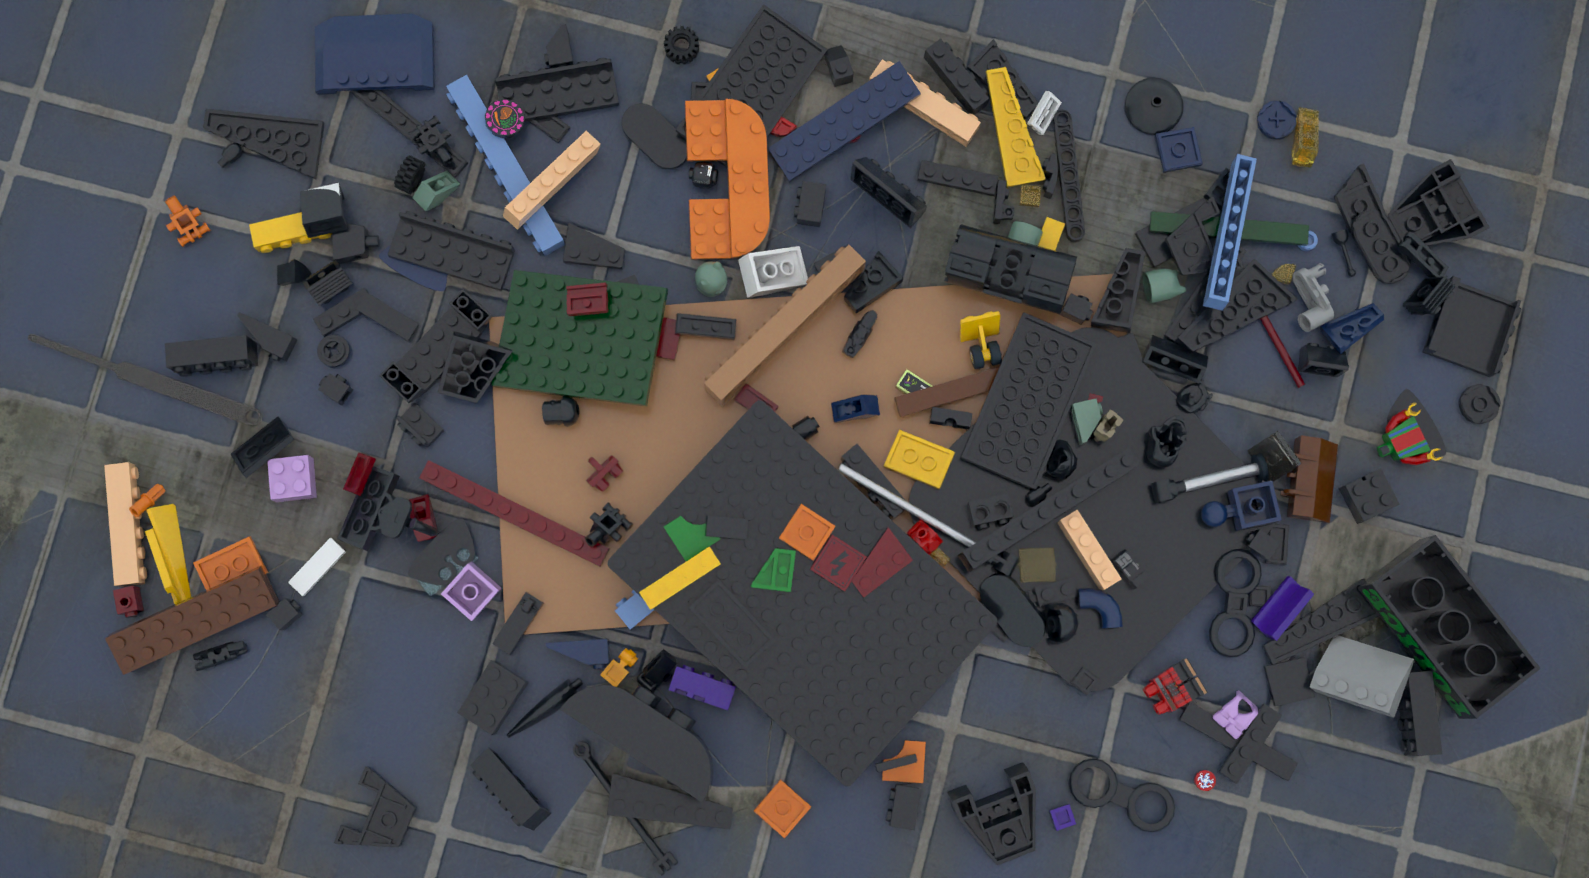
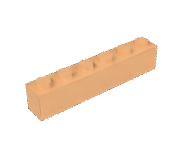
[869,59,981,147]
[503,131,601,230]
[104,462,147,587]

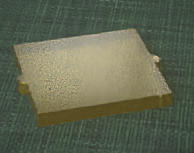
[1017,548,1057,582]

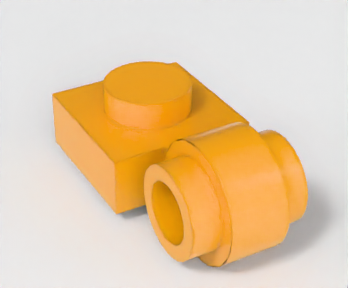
[600,648,639,687]

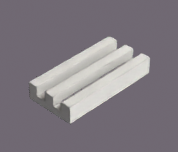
[1027,91,1062,135]

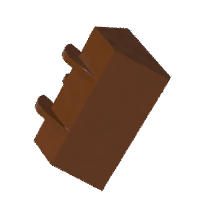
[1280,435,1338,523]

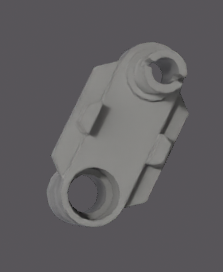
[1292,263,1334,332]

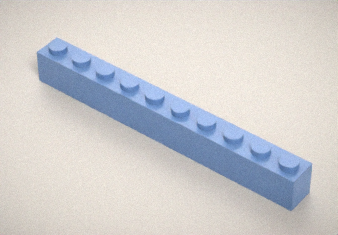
[446,75,565,256]

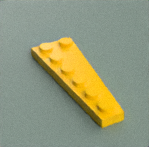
[986,67,1046,187]

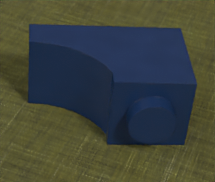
[831,395,880,423]

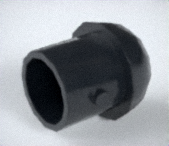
[542,396,580,427]

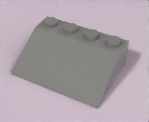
[1310,635,1414,718]

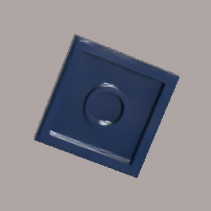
[1155,127,1203,173]

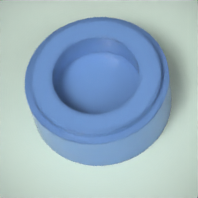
[1297,231,1318,251]

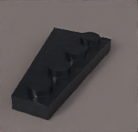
[967,39,1038,119]

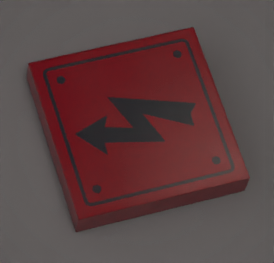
[810,534,867,592]

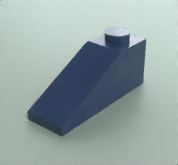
[546,639,610,669]

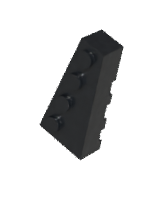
[1091,248,1145,333]

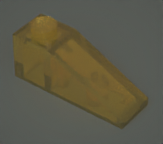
[1292,107,1319,168]

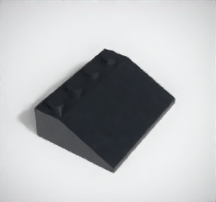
[850,157,927,228]

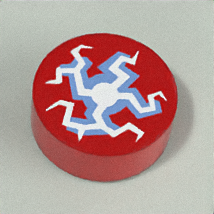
[1194,770,1216,791]

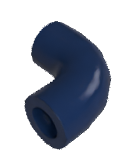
[1078,588,1123,628]

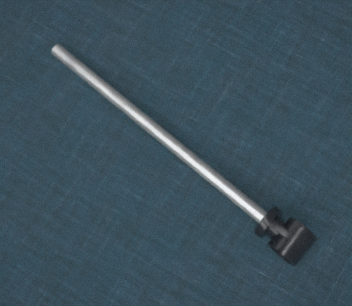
[838,463,1020,576]

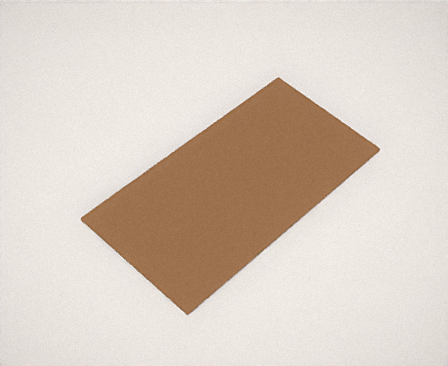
[489,274,1127,635]

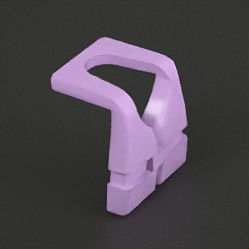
[1213,690,1258,739]

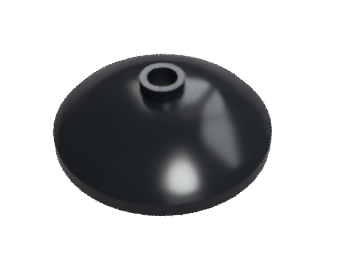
[1125,78,1184,135]

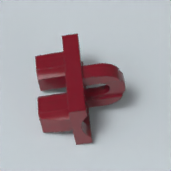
[586,455,623,492]

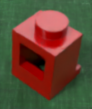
[907,519,943,555]

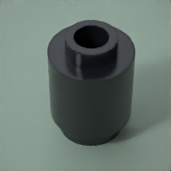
[792,416,820,440]

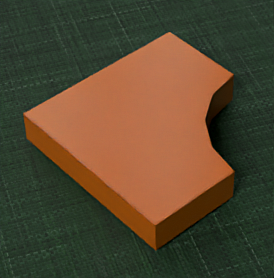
[882,740,926,783]

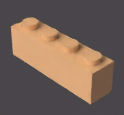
[1057,510,1121,591]

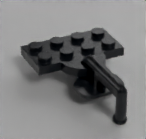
[337,466,439,551]

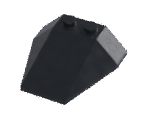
[1387,159,1490,248]

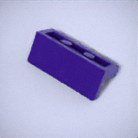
[1252,576,1314,641]

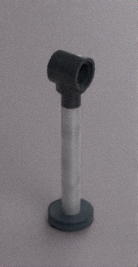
[1151,453,1269,504]

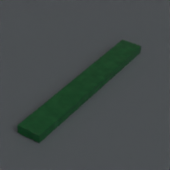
[1149,211,1309,246]

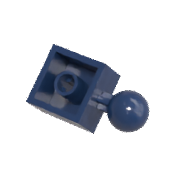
[1201,481,1282,531]

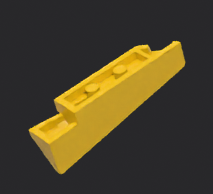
[145,504,191,604]

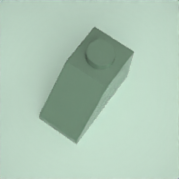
[413,171,460,211]
[1070,399,1103,445]

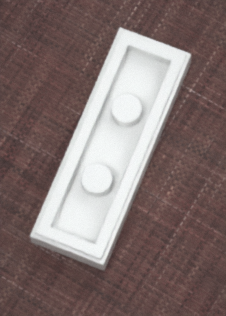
[288,538,346,596]

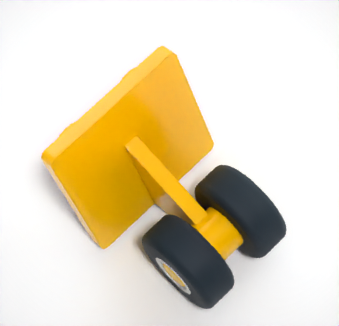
[960,311,1002,369]

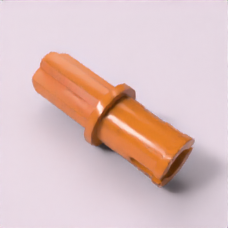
[129,484,165,517]

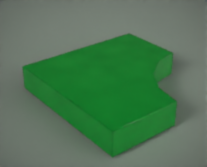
[663,516,720,561]

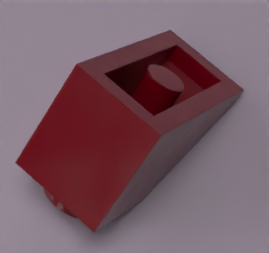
[409,494,437,542]

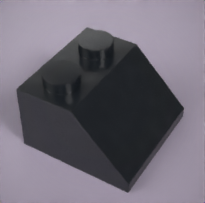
[1298,343,1349,377]

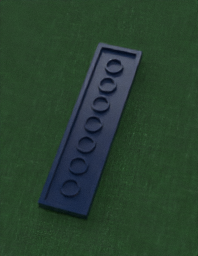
[768,61,921,181]

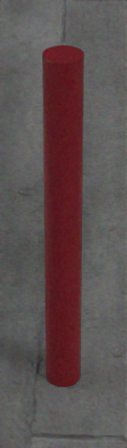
[1260,316,1305,388]

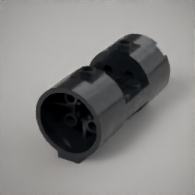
[944,224,1077,315]

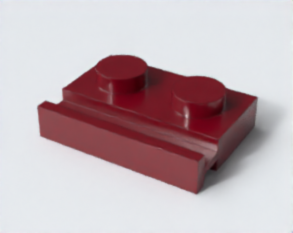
[566,282,608,316]

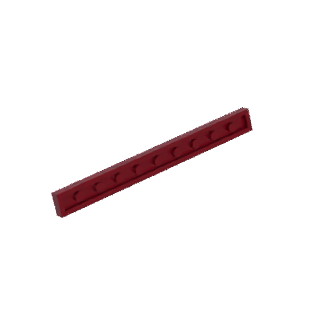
[419,460,609,567]

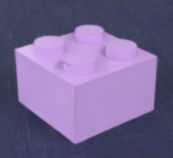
[267,455,317,502]
[441,561,502,621]

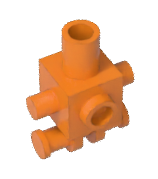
[165,195,211,247]

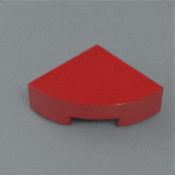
[770,116,797,137]

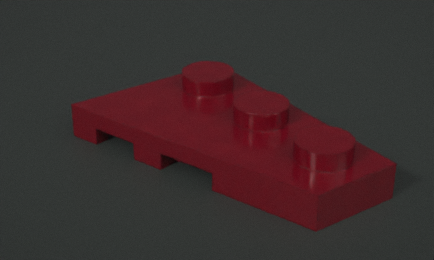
[852,527,913,597]

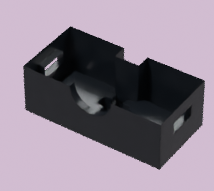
[929,407,972,430]

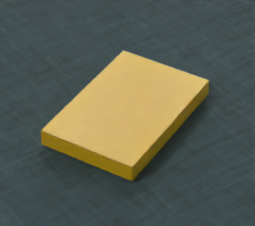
[884,430,955,490]

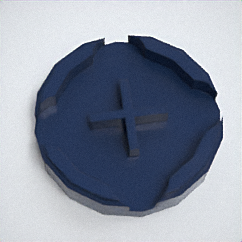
[1257,101,1297,140]

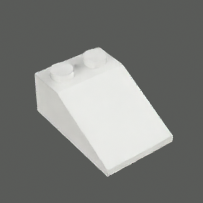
[738,246,808,298]

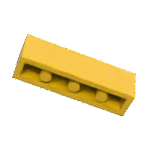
[249,212,332,253]
[639,546,721,610]

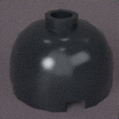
[1041,603,1079,644]

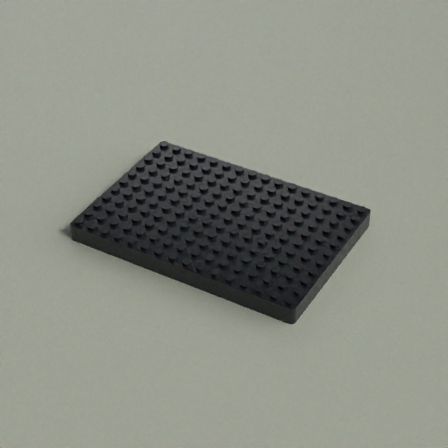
[607,400,998,786]

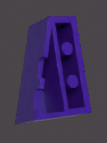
[669,665,736,710]

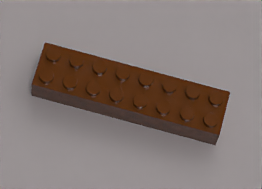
[105,565,280,675]

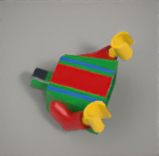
[1377,403,1443,465]

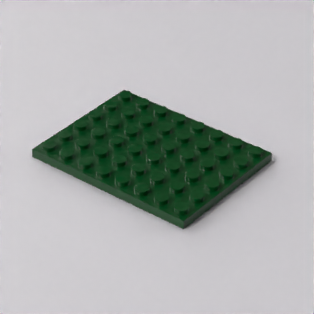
[491,270,668,407]

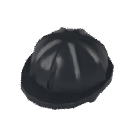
[1046,439,1078,479]

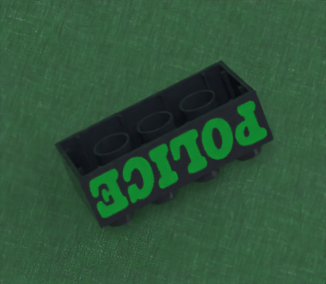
[1357,535,1541,719]

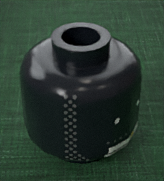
[689,162,718,189]

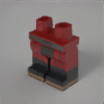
[1143,658,1208,715]

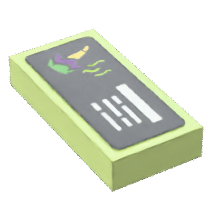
[896,370,932,394]

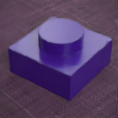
[1049,804,1076,831]

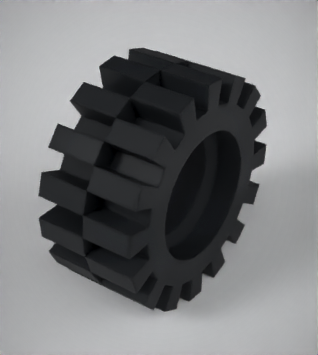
[664,26,699,64]
[394,155,426,195]

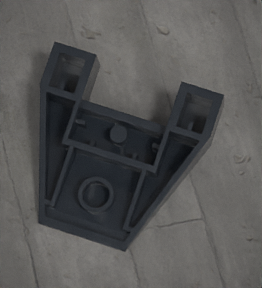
[947,762,1036,865]

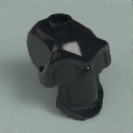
[1147,415,1188,467]

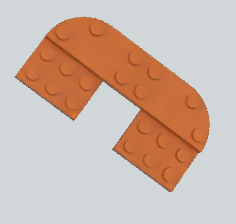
[685,99,770,260]

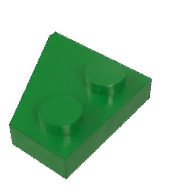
[751,548,796,592]

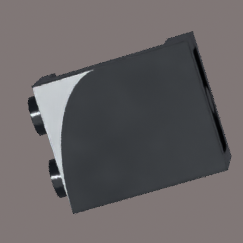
[300,183,348,238]

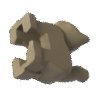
[1094,410,1123,442]

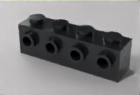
[924,39,989,115]
[841,444,906,520]

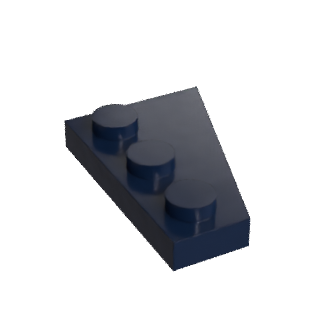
[1320,303,1384,354]

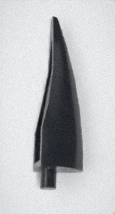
[507,678,583,738]

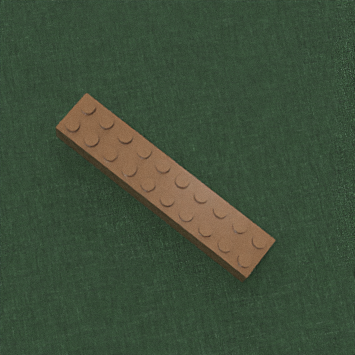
[704,245,866,407]

